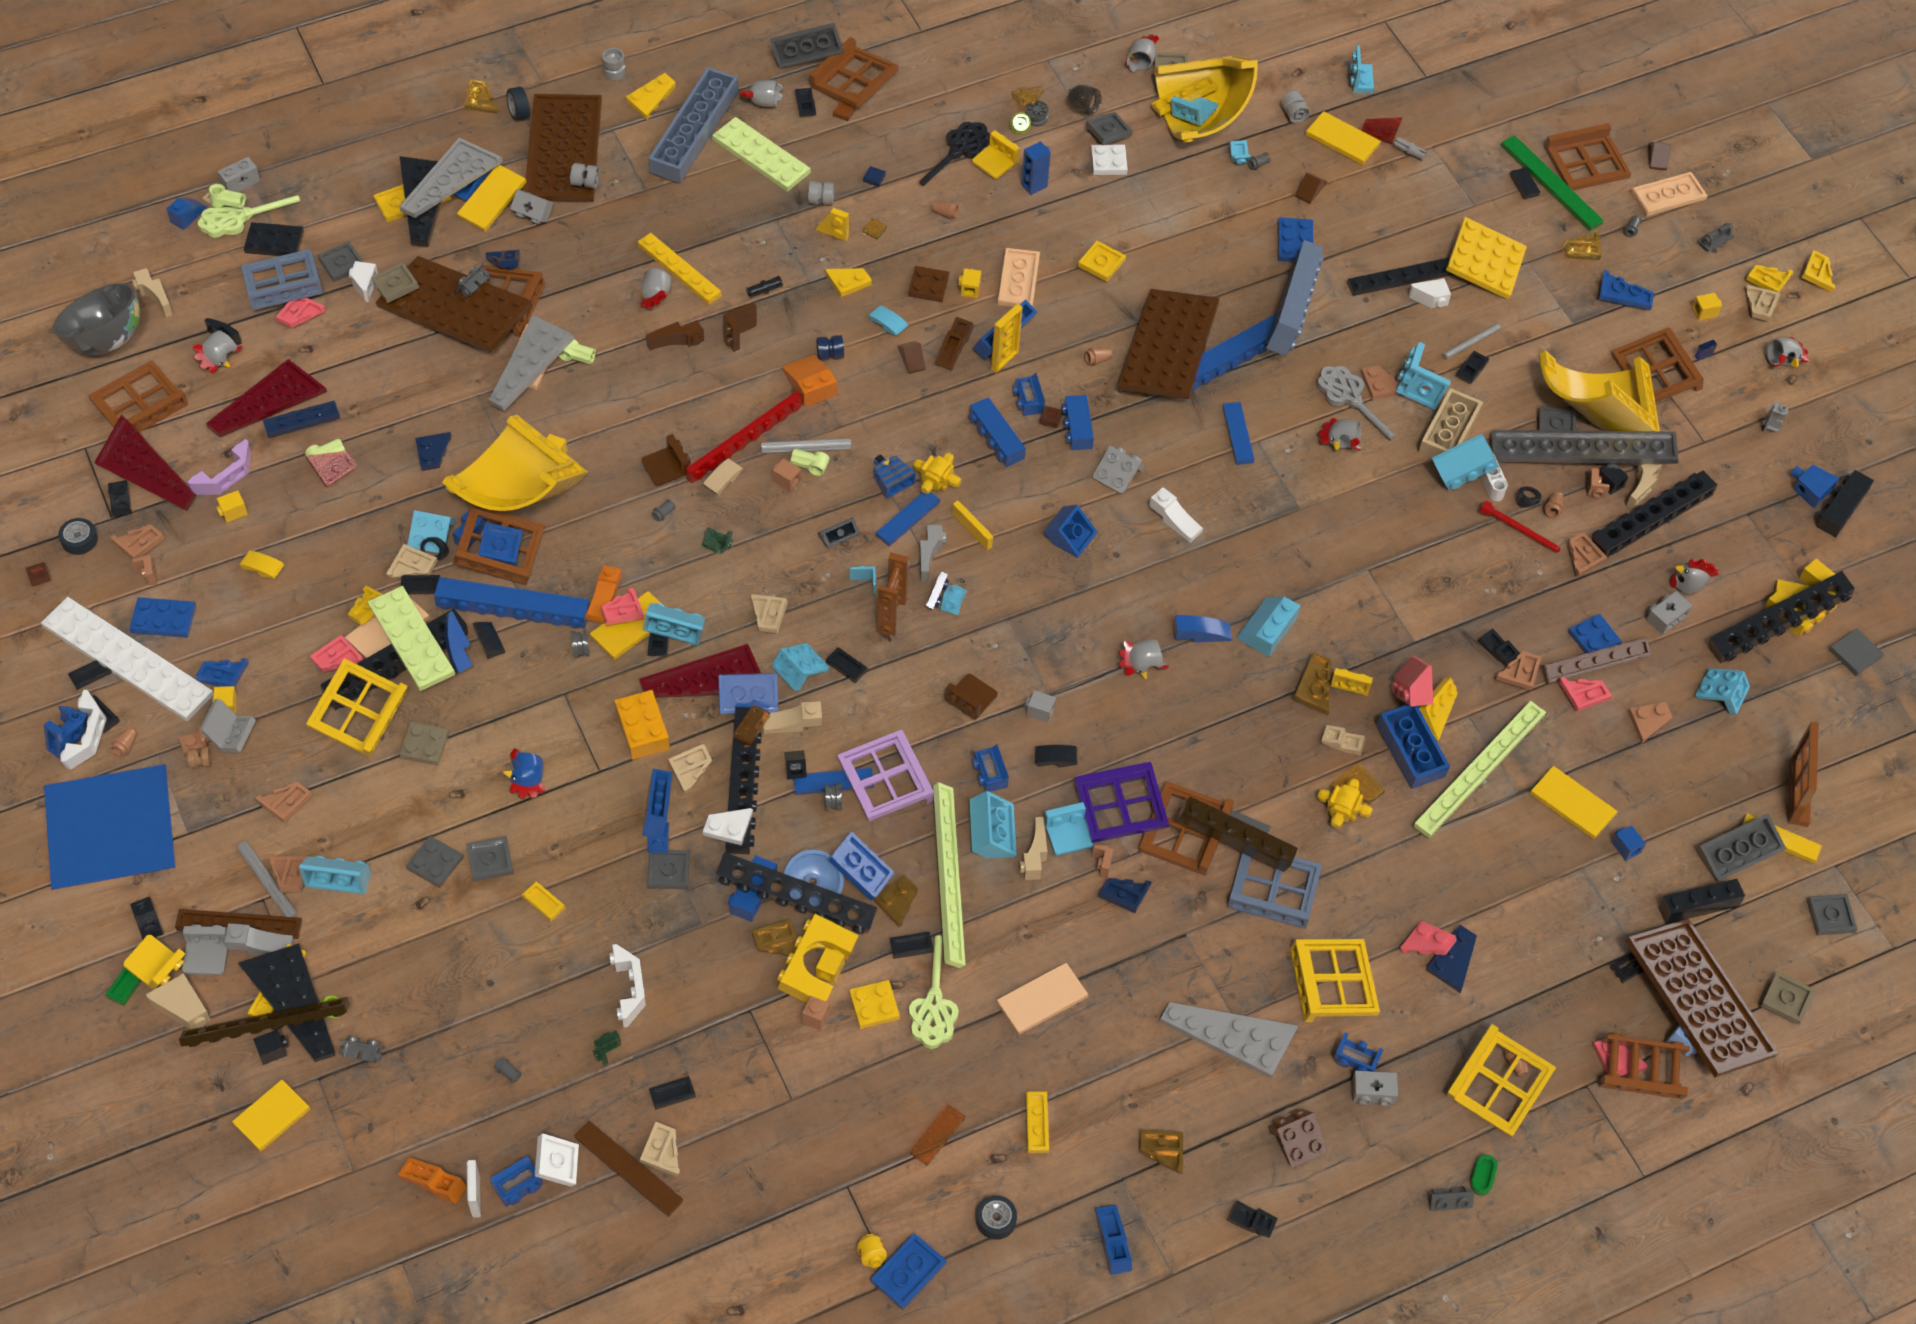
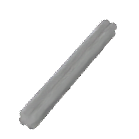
[761,438,851,453]
[237,841,297,917]

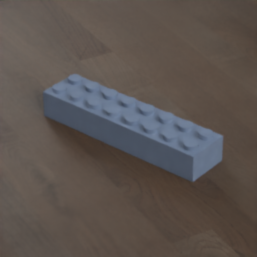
[648,67,739,183]
[1266,240,1324,356]

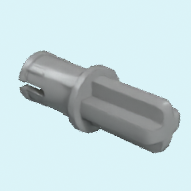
[1394,137,1427,161]

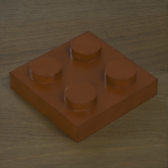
[908,266,950,303]

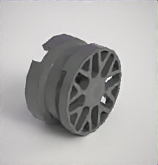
[1025,100,1049,127]
[570,629,589,658]
[825,783,842,811]

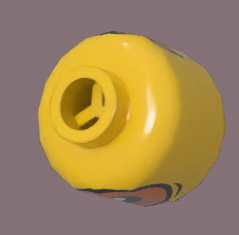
[856,1234,887,1268]

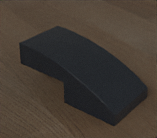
[795,88,816,117]
[204,318,242,345]
[1456,351,1489,384]
[108,480,132,517]
[1478,628,1520,665]
[648,633,669,656]
[1035,745,1078,768]
[130,896,164,940]
[1227,1200,1278,1238]

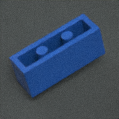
[1021,141,1051,195]
[1061,395,1094,450]
[728,855,778,922]

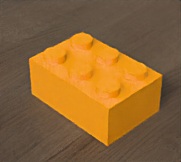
[615,690,670,760]

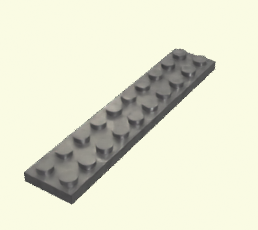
[1491,430,1679,464]

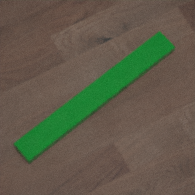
[1501,135,1604,231]

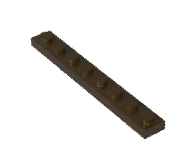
[179,997,350,1047]

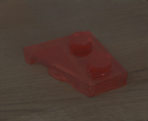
[1361,117,1402,144]
[305,451,357,487]

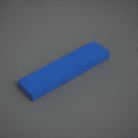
[1222,402,1255,465]
[876,492,940,547]
[794,768,874,795]

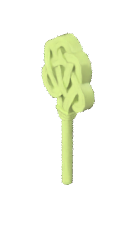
[198,195,300,238]
[909,935,959,1049]

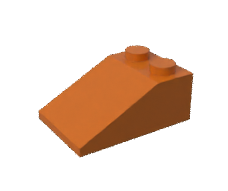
[782,355,837,407]

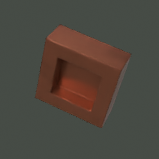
[1040,406,1062,428]
[26,562,51,586]

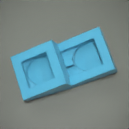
[869,305,908,336]

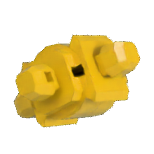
[913,453,961,494]
[1318,778,1373,829]

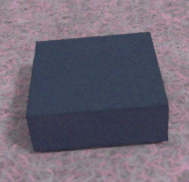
[863,166,886,187]

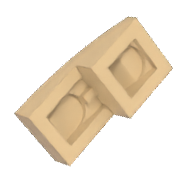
[703,458,743,495]
[1321,725,1365,756]

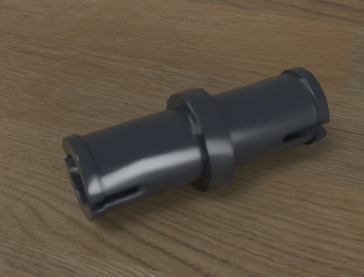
[746,276,783,298]

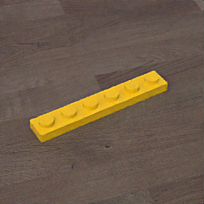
[638,232,722,305]

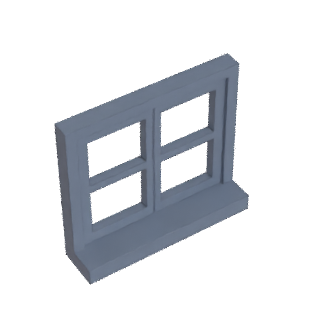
[241,249,323,311]
[1228,852,1322,929]

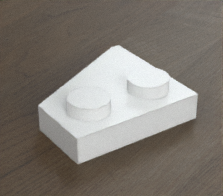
[703,808,753,845]

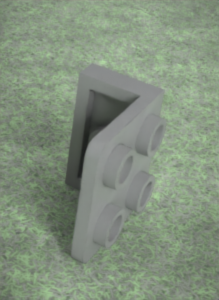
[1093,446,1145,494]
[200,699,256,753]
[182,925,228,975]

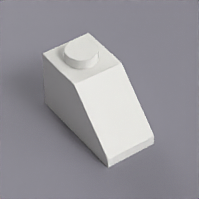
[349,261,378,302]
[1408,279,1451,308]

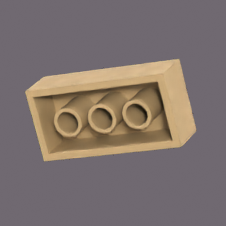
[1419,388,1483,459]

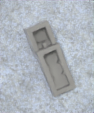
[920,525,946,582]
[224,923,294,955]

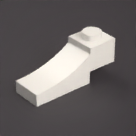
[1150,487,1203,542]

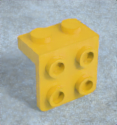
[972,130,1020,179]
[123,935,185,990]

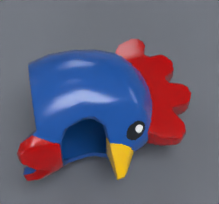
[503,748,545,799]

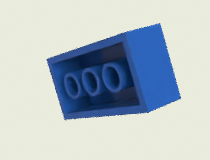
[1376,704,1450,789]

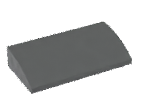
[770,22,844,68]
[1695,813,1787,882]

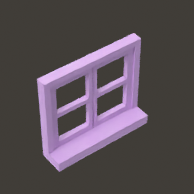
[837,729,934,822]

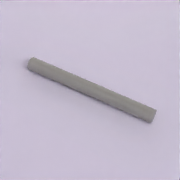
[1443,323,1501,360]

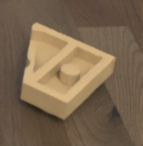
[1746,285,1780,321]
[386,544,438,578]
[751,594,788,634]
[668,744,712,794]
[639,1122,680,1177]

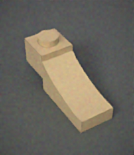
[132,268,173,317]
[1626,464,1663,510]
[762,701,822,734]
[1020,817,1048,880]

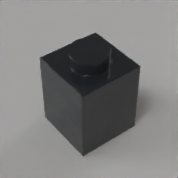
[1599,463,1629,495]
[784,750,807,779]
[253,1030,289,1065]

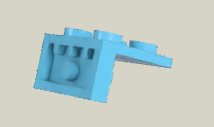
[1349,45,1374,93]
[1171,96,1218,125]
[407,510,456,553]
[771,643,829,691]
[1696,668,1750,715]
[1044,802,1093,856]

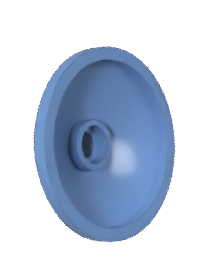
[784,850,844,906]

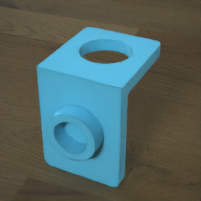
[850,566,876,594]

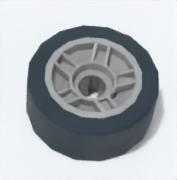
[506,86,530,121]
[58,518,98,555]
[976,1196,1017,1240]

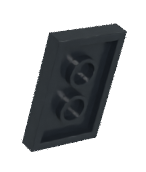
[244,222,304,256]

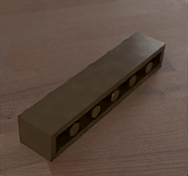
[1176,796,1298,872]

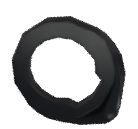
[1516,486,1541,508]
[420,537,449,561]

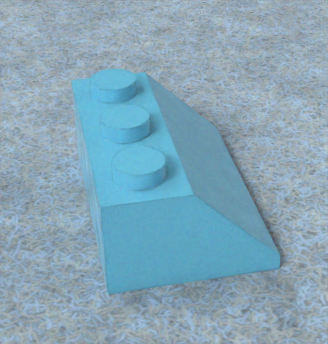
[1432,434,1499,491]
[1237,596,1301,657]
[643,603,706,646]
[969,791,1017,858]
[299,856,371,895]

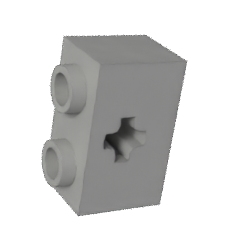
[217,157,260,192]
[510,189,554,224]
[1646,591,1693,635]
[1352,1071,1398,1106]

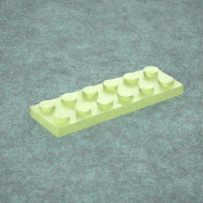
[712,117,811,192]
[368,586,455,691]

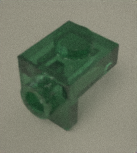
[701,527,733,554]
[593,1030,621,1066]

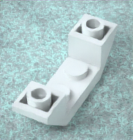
[61,690,107,770]
[609,944,646,1027]

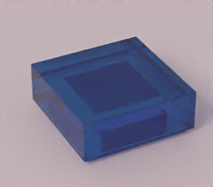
[1695,340,1717,361]

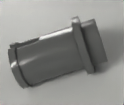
[1248,152,1271,170]
[1624,215,1641,237]
[652,499,676,521]
[494,1058,522,1083]

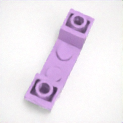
[187,439,251,495]

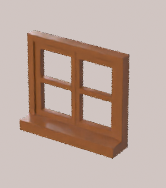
[809,37,899,108]
[1544,123,1631,190]
[482,265,546,337]
[1611,327,1704,403]
[88,360,188,433]
[453,504,545,586]
[1788,722,1819,827]
[1138,781,1234,876]

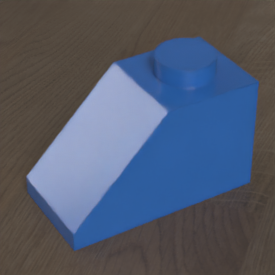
[166,198,207,230]

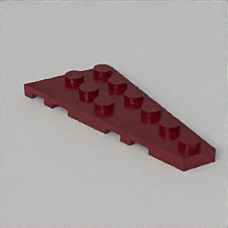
[206,359,327,437]
[94,415,196,511]
[639,644,761,698]

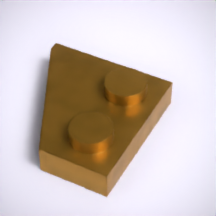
[874,874,918,928]
[752,919,797,956]
[1140,1130,1183,1174]

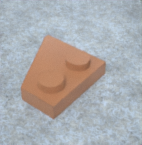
[1361,365,1402,400]
[110,525,165,559]
[1568,532,1607,577]
[1496,651,1541,691]
[1628,702,1673,743]
[255,782,313,823]

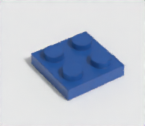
[478,522,523,566]
[1568,614,1622,653]

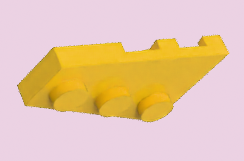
[626,73,676,120]
[1419,677,1458,741]

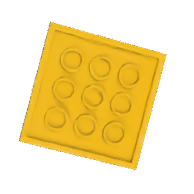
[1446,217,1527,300]

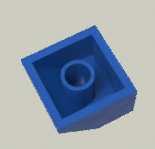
[1044,504,1098,557]

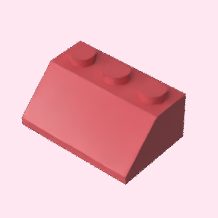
[1392,656,1433,706]

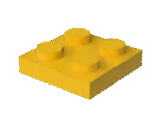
[1078,241,1126,282]
[849,980,900,1029]

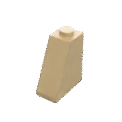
[146,973,210,1029]

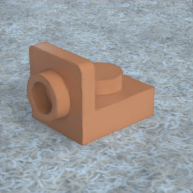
[1587,468,1609,498]
[131,555,157,586]
[179,725,210,757]
[1092,845,1113,879]

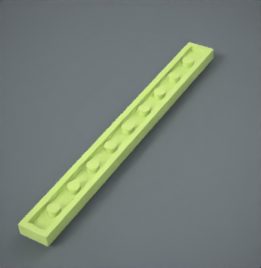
[1414,701,1546,838]
[933,782,965,968]

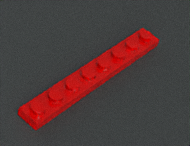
[686,391,802,484]

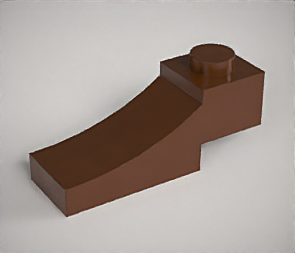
[935,317,974,371]
[646,320,704,351]

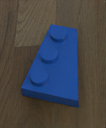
[1599,269,1654,310]

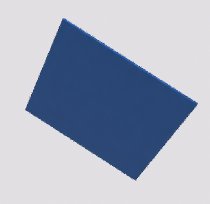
[44,764,176,890]

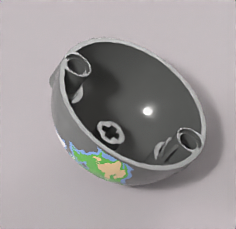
[53,283,140,355]

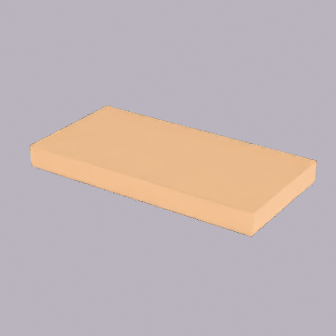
[1631,172,1707,216]
[997,248,1040,307]
[345,598,430,659]
[997,963,1088,1035]

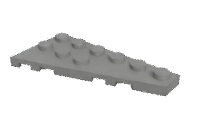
[400,138,503,218]
[489,315,574,411]
[1160,1002,1298,1078]

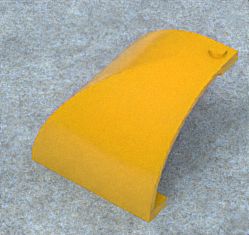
[1154,56,1258,142]
[1539,350,1660,431]
[442,414,588,511]

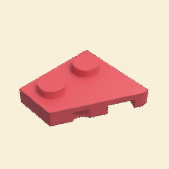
[601,588,644,625]

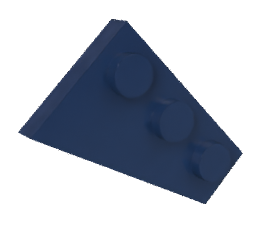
[1426,925,1477,993]

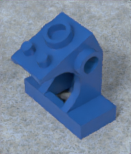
[44,706,88,760]

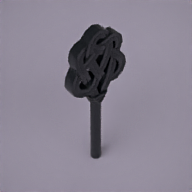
[919,122,990,186]

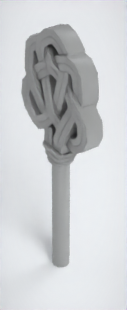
[1317,366,1396,441]

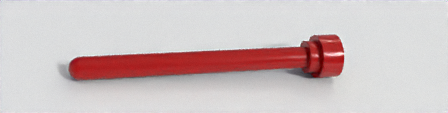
[1479,500,1560,553]

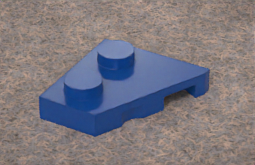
[195,658,248,687]

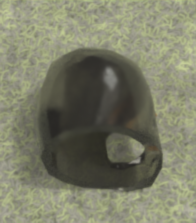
[1066,85,1102,115]

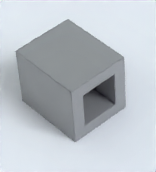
[1025,690,1056,723]

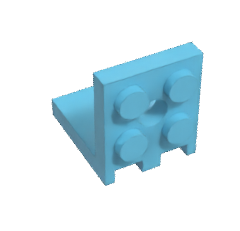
[1396,342,1451,410]

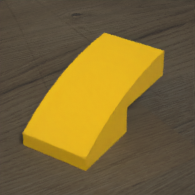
[239,550,284,579]

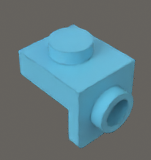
[1229,140,1251,165]
[941,585,967,615]

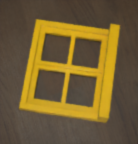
[306,658,408,758]
[1290,939,1380,1022]
[1447,1024,1556,1138]

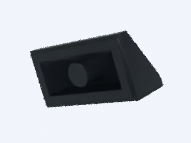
[818,517,860,549]
[473,622,506,659]

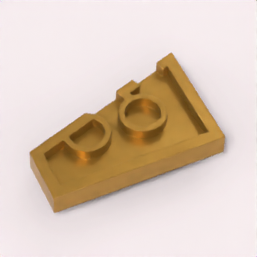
[1293,651,1331,716]

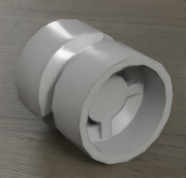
[602,48,626,80]
[1281,91,1310,123]
[570,163,599,189]
[808,181,834,205]

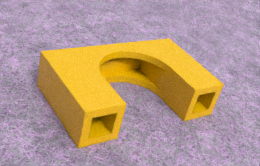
[1764,559,1842,637]
[777,914,859,1003]

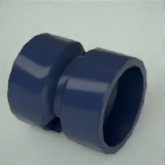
[816,335,844,360]

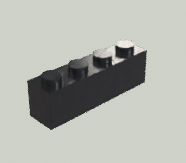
[1817,470,1874,538]
[1658,879,1745,924]

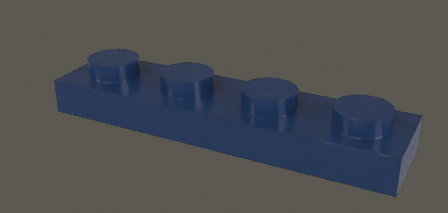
[263,400,340,438]

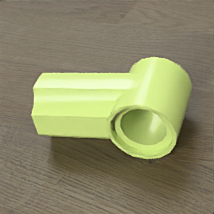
[209,184,246,209]
[558,339,596,364]
[305,439,346,469]
[790,449,830,476]

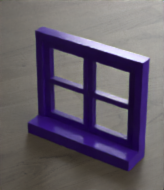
[1074,762,1169,843]

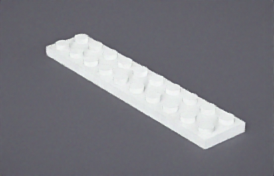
[41,597,214,722]

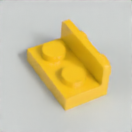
[1331,668,1373,696]

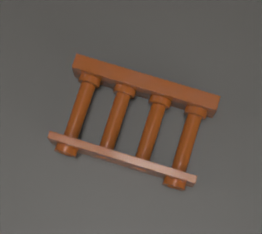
[877,552,909,636]
[1599,1032,1690,1099]

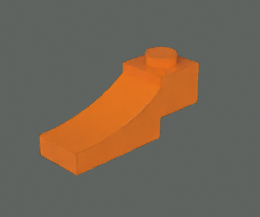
[586,565,622,623]
[398,1157,467,1205]

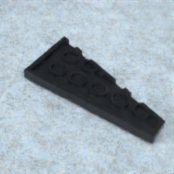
[399,156,441,246]
[238,943,336,1062]

